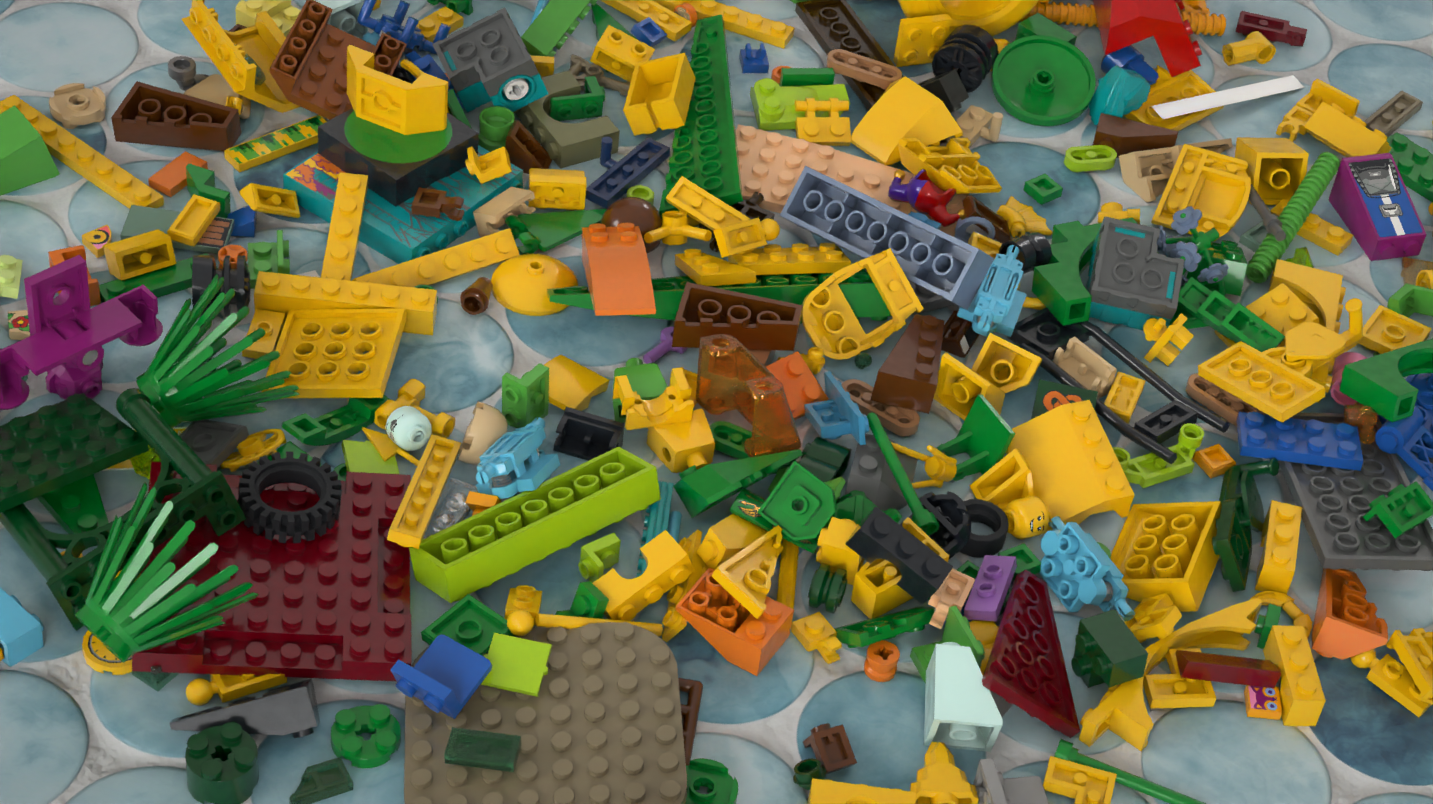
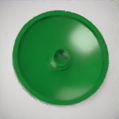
[991,35,1096,126]

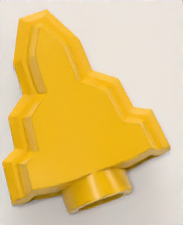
[910,742,979,804]

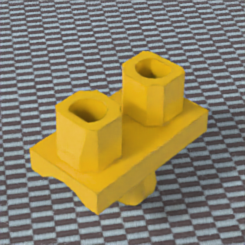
[1143,313,1194,366]

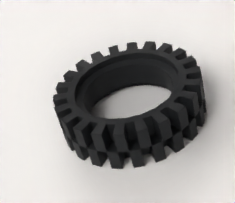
[238,451,342,543]

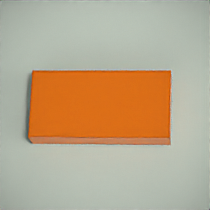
[148,151,208,197]

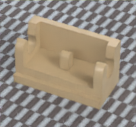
[473,187,536,237]
[1053,336,1117,399]

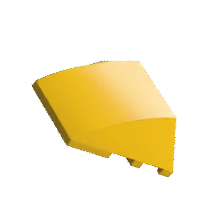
[851,76,963,166]
[898,138,1002,194]

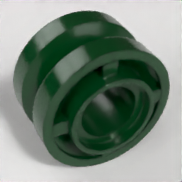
[808,563,848,614]

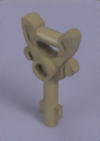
[560,54,630,96]

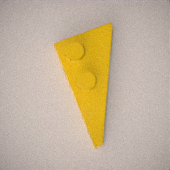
[711,525,783,619]

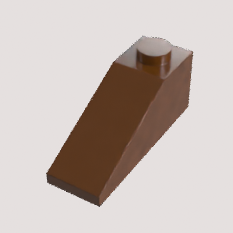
[1093,113,1178,158]

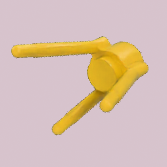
[891,442,957,489]

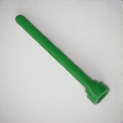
[867,412,939,536]
[1054,739,1206,804]

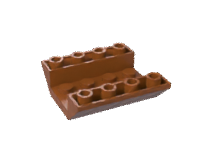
[269,0,407,120]

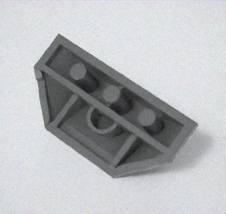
[845,433,918,511]

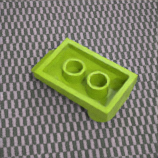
[750,78,850,131]

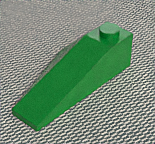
[673,449,803,518]

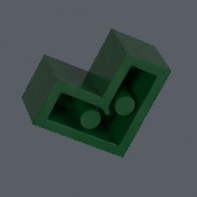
[1071,610,1148,688]

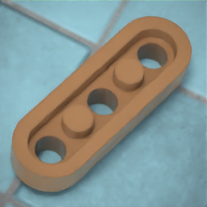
[826,49,902,90]
[1186,373,1265,427]
[842,379,920,436]

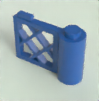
[1375,406,1433,491]

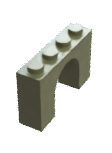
[513,71,620,169]

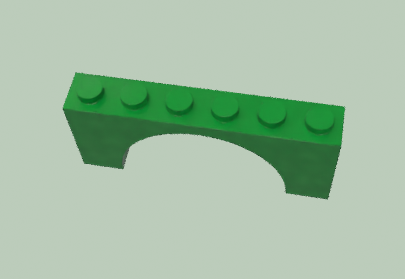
[1339,338,1433,422]

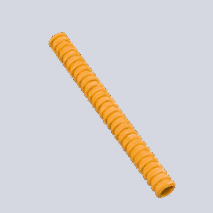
[1019,1,1226,37]

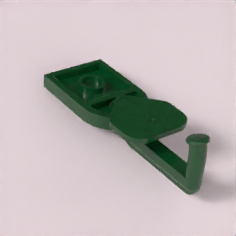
[1212,458,1279,592]

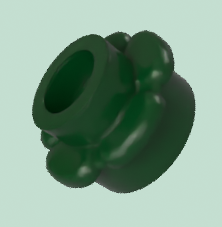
[793,758,826,790]

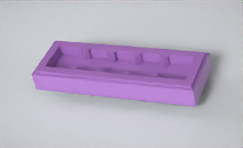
[964,555,1017,621]

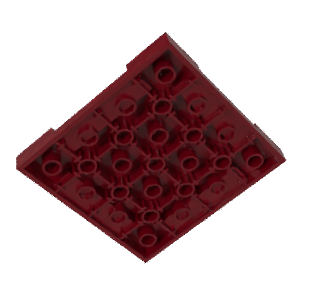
[132,461,412,682]

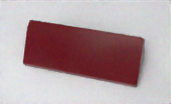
[1176,650,1281,688]

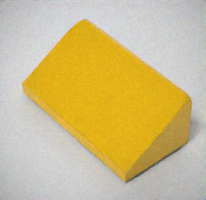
[239,183,301,218]

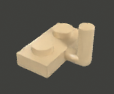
[949,105,1003,148]

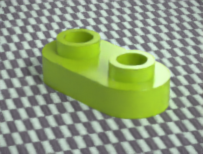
[1064,145,1117,173]

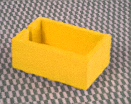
[623,53,696,136]

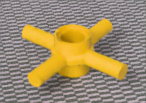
[644,211,712,245]

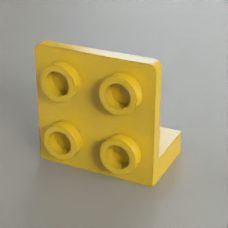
[528,168,586,210]

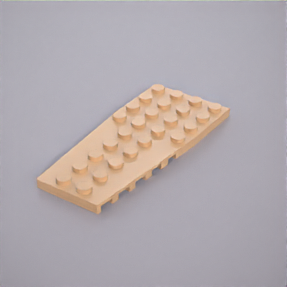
[736,124,969,237]

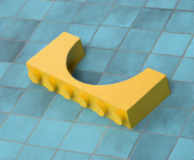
[1268,259,1346,403]

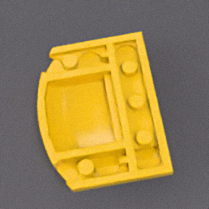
[1151,144,1251,242]

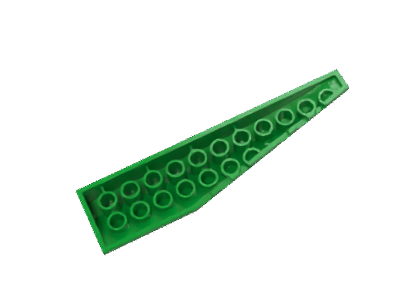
[547,268,892,324]

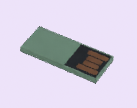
[120,205,235,254]

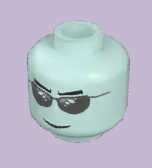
[386,406,432,451]

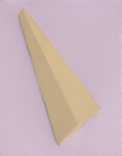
[1118,138,1233,203]

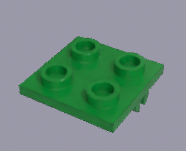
[937,394,1015,481]

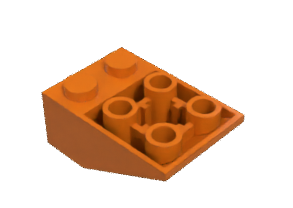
[675,567,794,676]

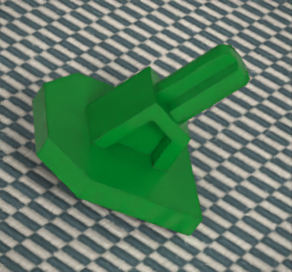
[757,461,837,542]

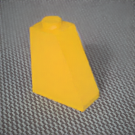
[697,513,784,570]

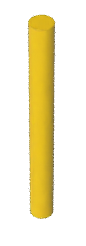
[535,613,663,637]

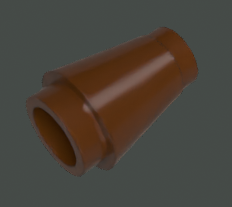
[460,277,493,315]

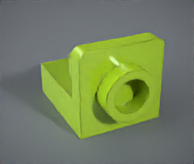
[578,532,621,583]

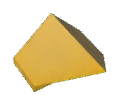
[969,448,1034,512]

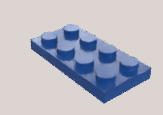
[1236,412,1363,471]

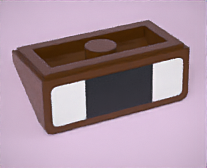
[941,310,980,358]

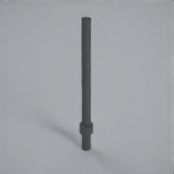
[1249,184,1286,241]

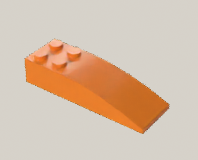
[582,223,656,316]

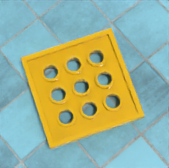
[262,308,407,399]

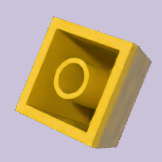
[1235,137,1309,205]

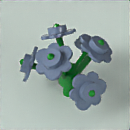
[1157,206,1229,286]

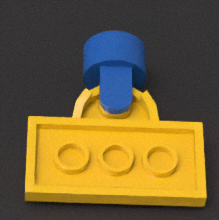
[1101,45,1224,131]

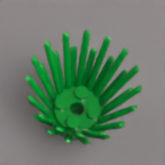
[136,274,300,428]
[75,482,259,663]

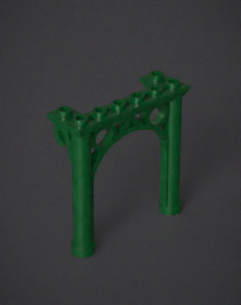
[0,388,246,630]

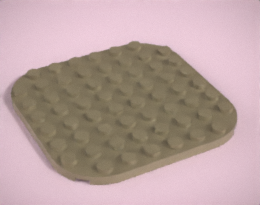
[404,622,687,804]

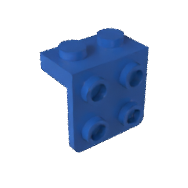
[390,635,492,719]

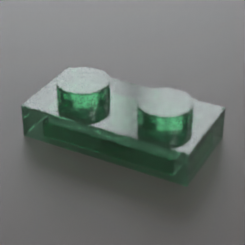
[444,727,522,772]

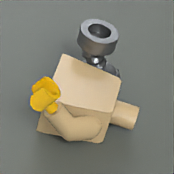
[168,56,251,119]

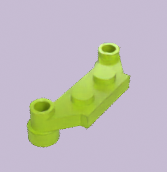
[1112,423,1204,488]

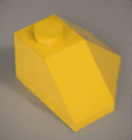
[971,333,1042,393]

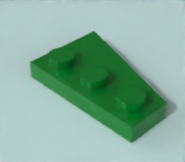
[37,474,109,550]
[834,606,934,648]

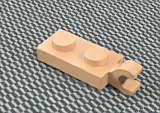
[928,568,975,629]

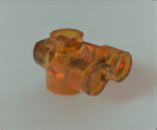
[1344,402,1377,444]

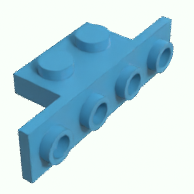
[804,371,869,445]

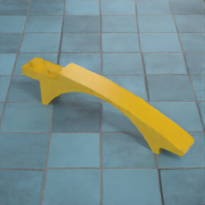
[1079,598,1263,751]

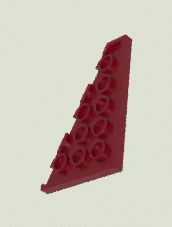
[982,569,1080,738]

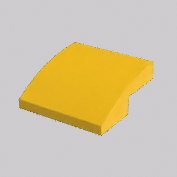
[544,355,610,411]

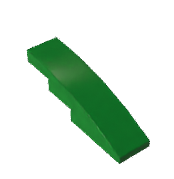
[1178,277,1285,352]

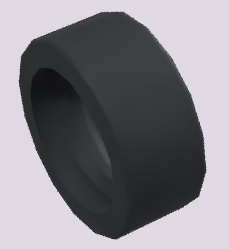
[959,499,1009,558]

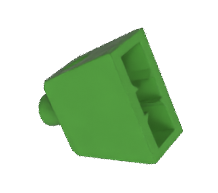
[612,358,668,423]

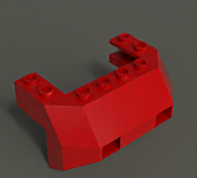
[1093,0,1202,77]

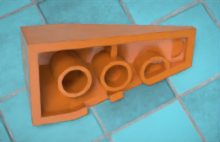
[1312,568,1388,660]

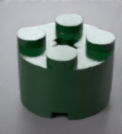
[185,722,259,804]

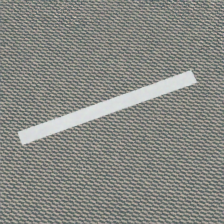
[1151,75,1305,119]

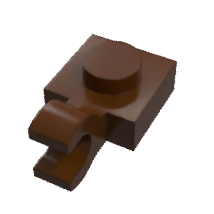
[411,187,465,221]

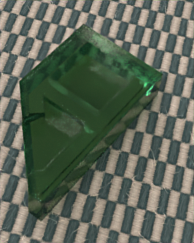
[289,757,353,804]

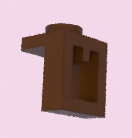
[803,723,857,774]

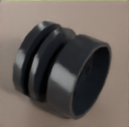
[932,25,998,93]
[192,255,250,318]

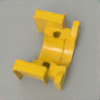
[613,367,694,430]

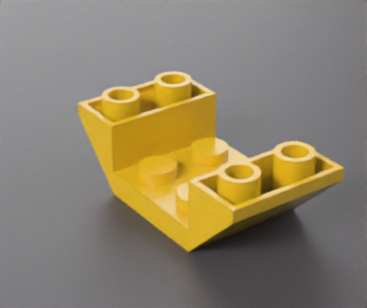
[347,45,448,135]

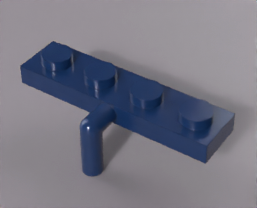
[585,136,670,209]

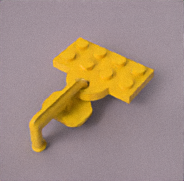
[1198,298,1363,423]

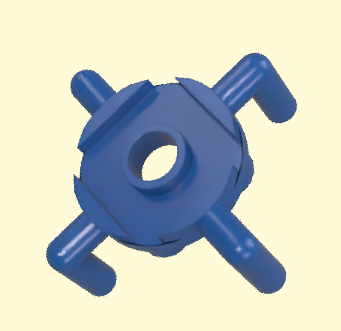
[357,0,451,55]

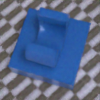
[739,43,769,73]

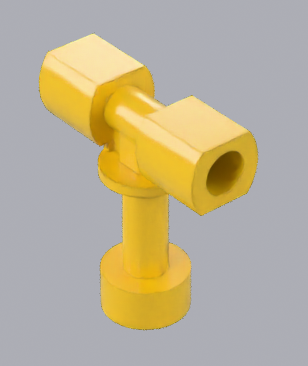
[374,379,456,438]

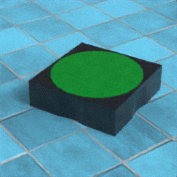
[318,108,479,207]

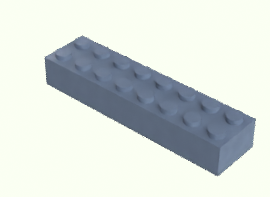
[780,166,994,310]

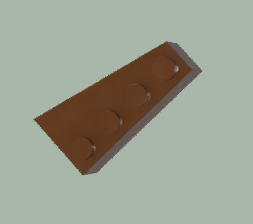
[111,81,241,151]
[672,282,803,351]
[871,314,945,414]

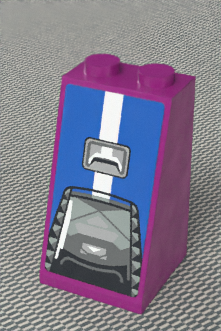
[1328,153,1427,261]

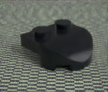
[900,491,971,560]

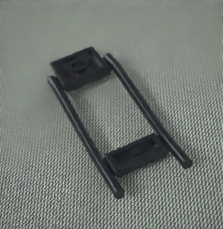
[1007,307,1230,464]

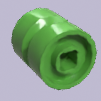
[478,106,515,152]

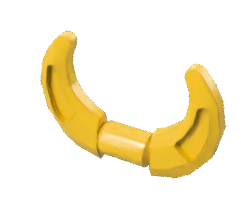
[1250,591,1312,639]

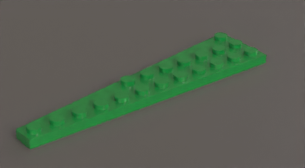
[659,14,743,218]

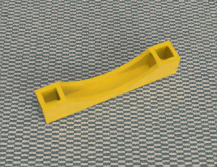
[254,271,437,335]

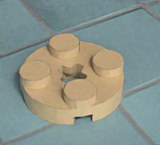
[49,83,106,129]

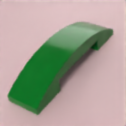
[282,395,391,446]

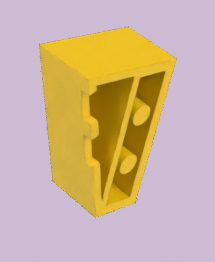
[851,517,950,619]

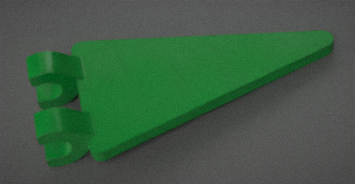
[505,209,607,255]

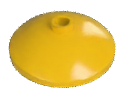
[491,254,578,316]

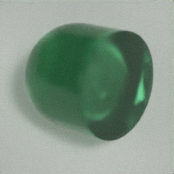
[854,353,872,369]

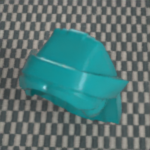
[1088,66,1151,125]

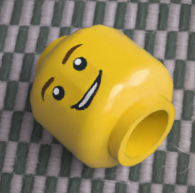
[1004,496,1051,539]

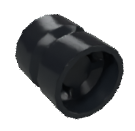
[998,232,1052,274]

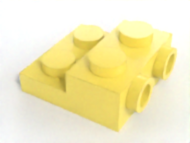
[235,0,301,37]

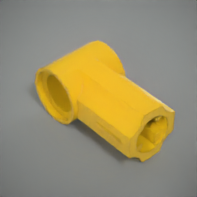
[1222,31,1276,66]

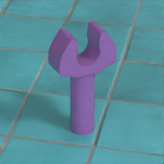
[643,326,687,364]

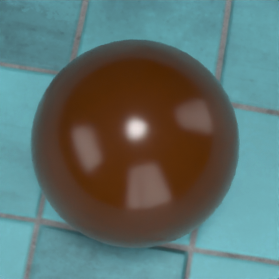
[601,197,662,253]

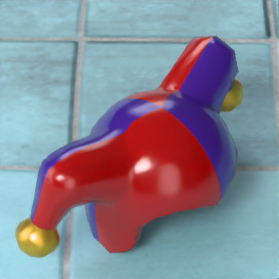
[888,169,966,227]

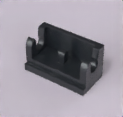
[553,407,625,461]

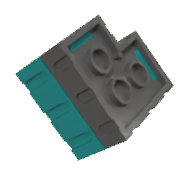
[432,7,549,113]
[1085,217,1185,330]

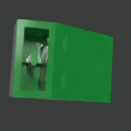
[1184,240,1248,296]

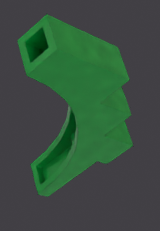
[1032,218,1137,326]

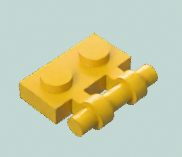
[795,98,852,146]

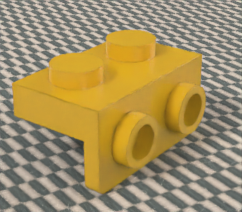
[1296,79,1360,119]

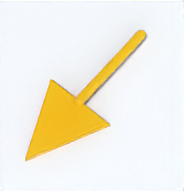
[362,427,419,466]

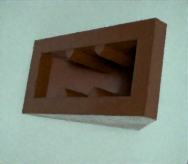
[505,120,553,174]

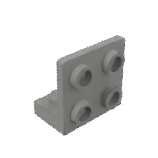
[973,758,1049,804]

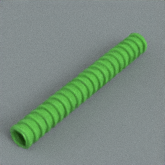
[1245,152,1340,284]

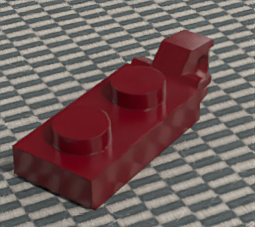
[1235,11,1307,47]

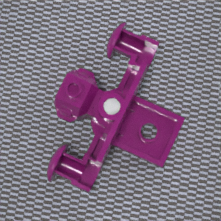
[0,255,163,410]

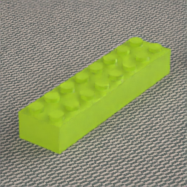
[409,447,661,603]

